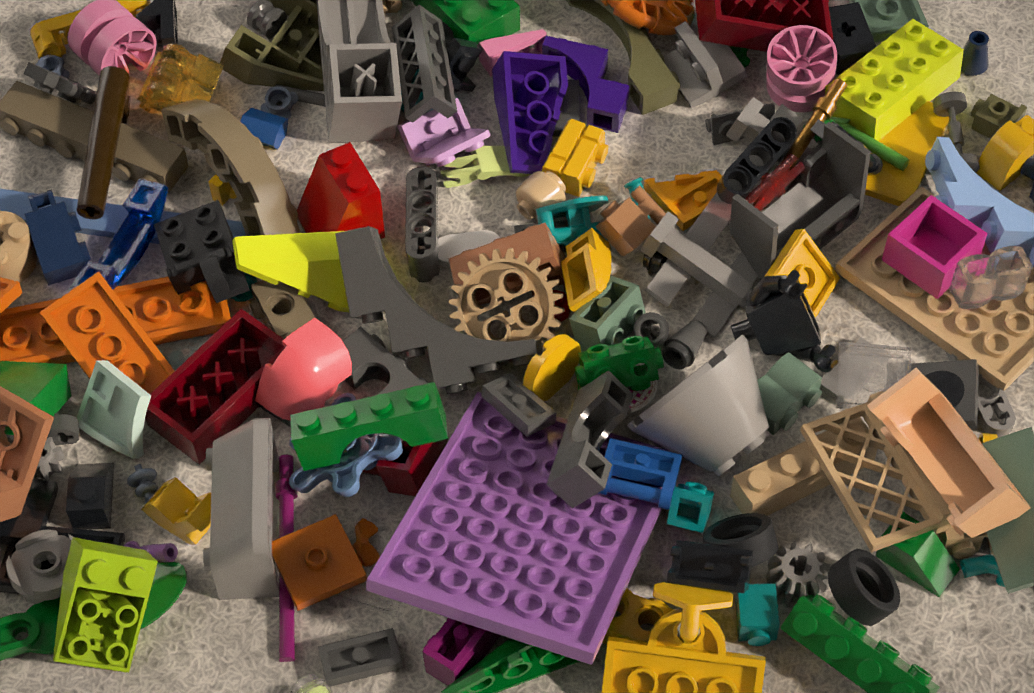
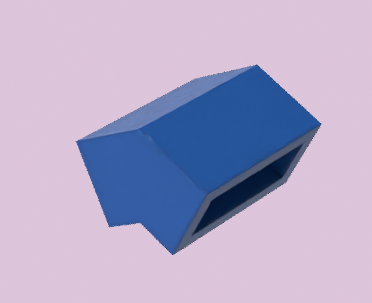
[240,108,288,150]

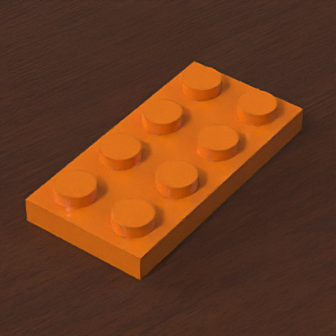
[40,271,175,394]

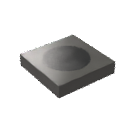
[904,359,979,428]

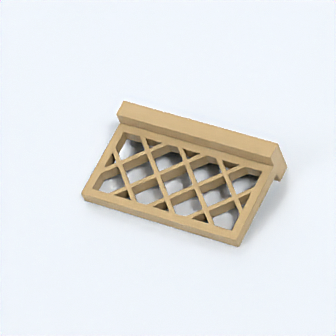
[800,391,951,553]

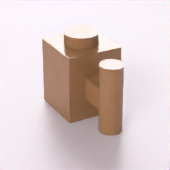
[595,185,666,257]

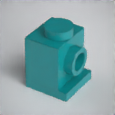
[667,482,715,533]

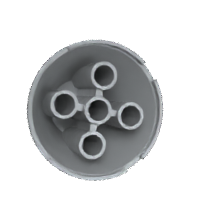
[627,334,770,476]

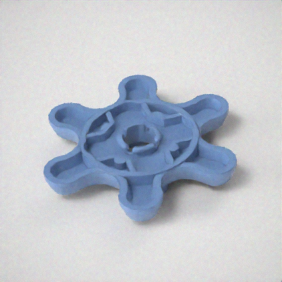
[289,393,403,497]

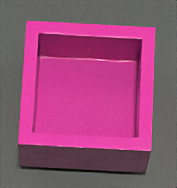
[882,195,988,299]

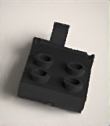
[154,200,250,303]

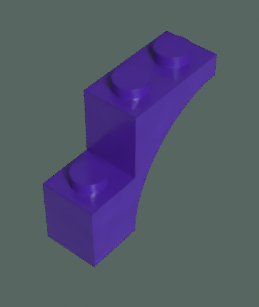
[542,36,629,133]

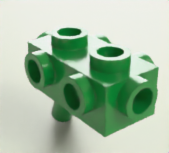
[575,336,664,391]

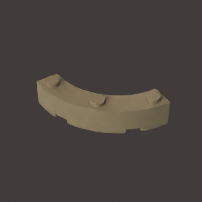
[161,99,300,236]

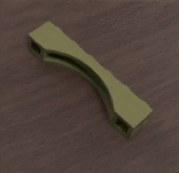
[566,0,680,115]

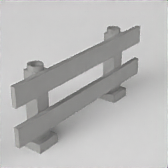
[640,97,823,338]

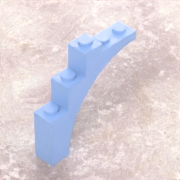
[925,137,1034,267]

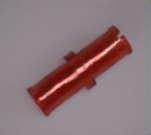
[744,154,805,211]

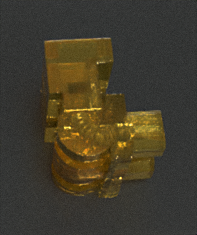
[137,44,224,114]

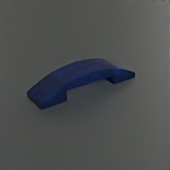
[69,178,168,290]

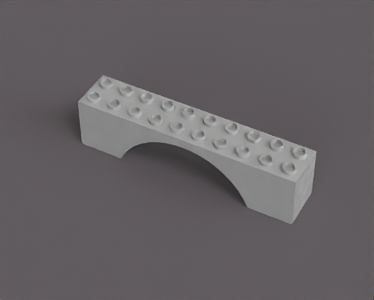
[316,0,402,142]

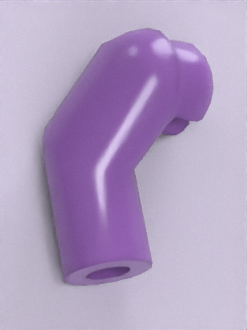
[124,541,178,563]

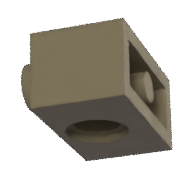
[249,280,315,339]

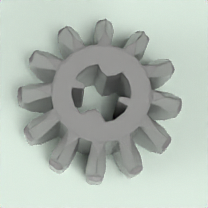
[766,541,830,606]

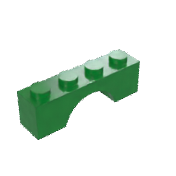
[290,382,448,471]

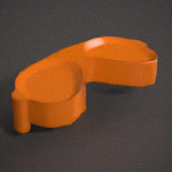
[352,518,380,569]

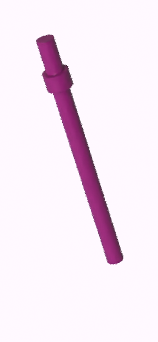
[275,454,298,662]

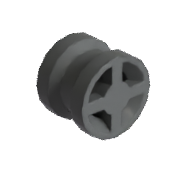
[247,0,287,39]

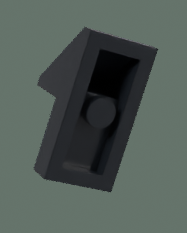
[136,0,178,57]

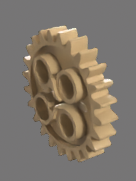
[448,248,564,364]

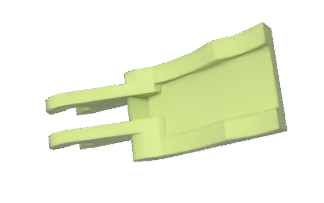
[440,146,532,188]

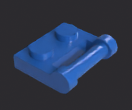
[597,438,682,510]

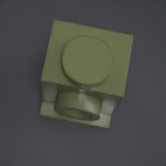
[971,94,1027,139]

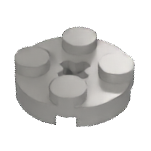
[6,529,75,604]

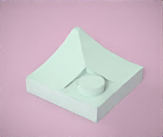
[77,360,151,459]

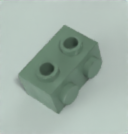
[569,276,646,352]

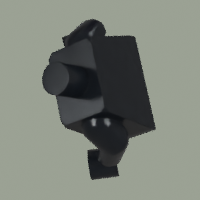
[731,270,838,373]

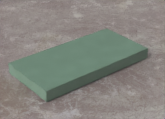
[982,427,1034,594]

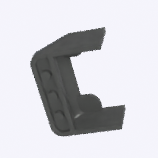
[730,122,871,280]

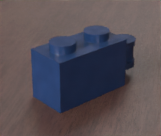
[24,189,91,286]

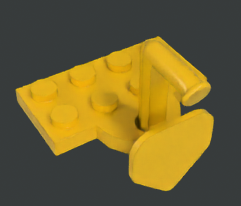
[602,582,766,693]

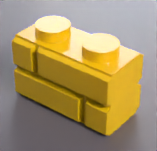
[542,119,609,197]

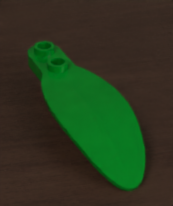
[0,562,187,661]

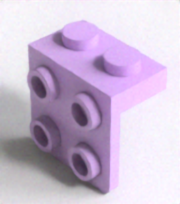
[397,98,491,167]

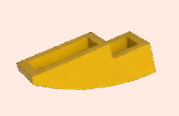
[561,228,611,312]

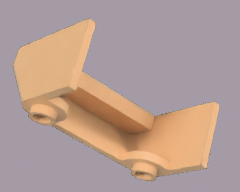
[867,368,1031,538]

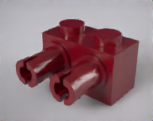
[361,433,448,497]

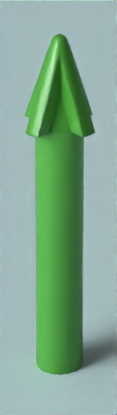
[829,116,910,171]

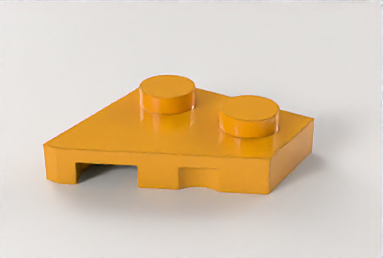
[644,170,722,231]

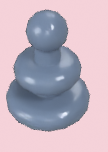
[127,464,158,504]

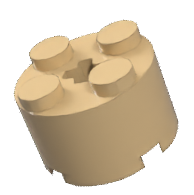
[0,210,37,283]

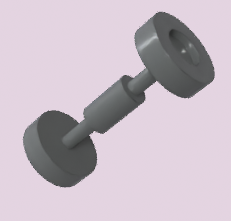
[932,91,980,173]

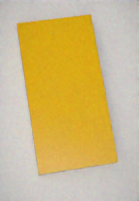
[865,101,949,206]

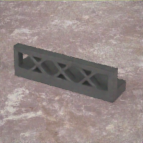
[392,5,457,123]

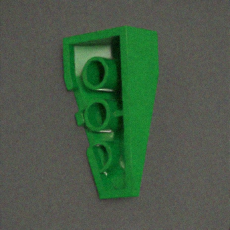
[441,638,580,693]

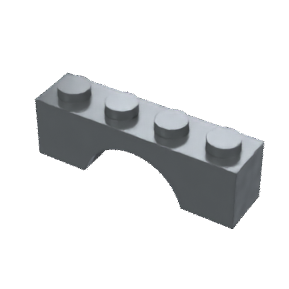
[546,371,633,508]

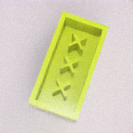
[825,19,964,141]

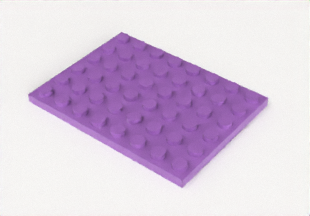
[366,392,682,665]

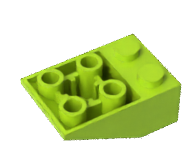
[53,537,158,673]

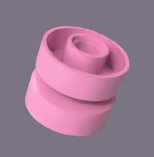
[68,0,156,76]
[766,25,837,112]

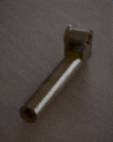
[76,66,131,220]

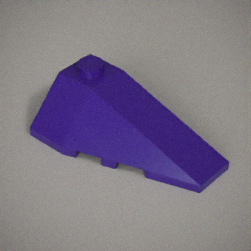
[492,51,568,174]

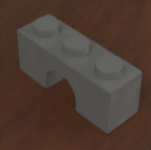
[342,326,429,395]

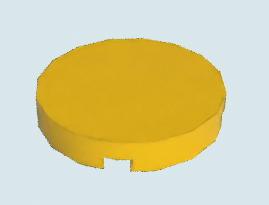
[523,334,581,401]

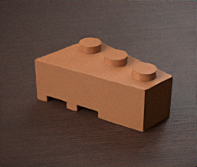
[448,223,566,305]

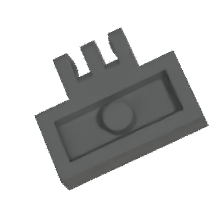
[23,62,96,104]

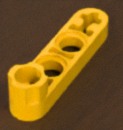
[30,0,151,59]

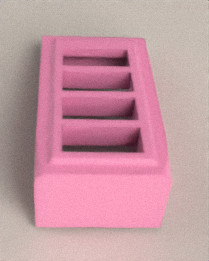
[478,29,547,77]

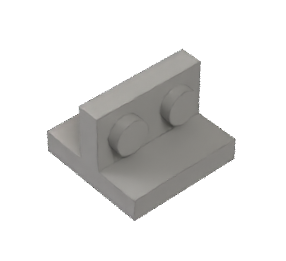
[663,21,748,108]

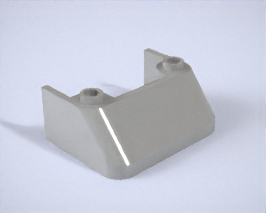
[203,418,279,600]

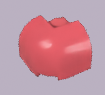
[255,318,352,421]

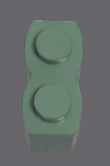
[757,352,822,435]

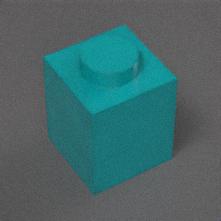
[735,583,780,646]

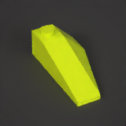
[232,231,350,313]

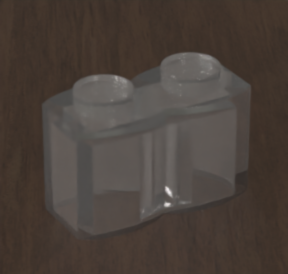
[949,246,1033,309]

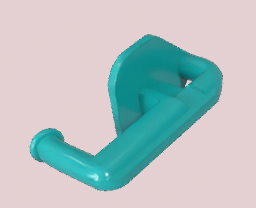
[536,177,650,246]

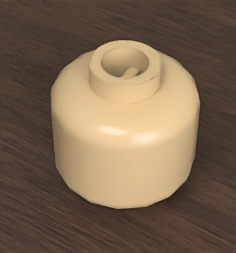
[516,171,566,220]

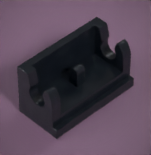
[666,540,753,593]

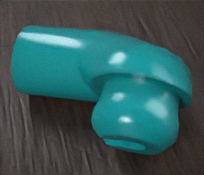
[960,554,1005,587]

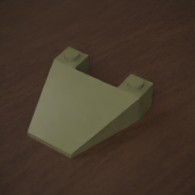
[218,0,324,92]

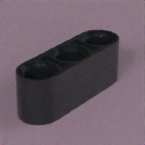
[717,117,797,204]

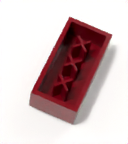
[695,0,833,52]
[145,309,285,465]

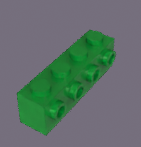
[780,594,940,693]

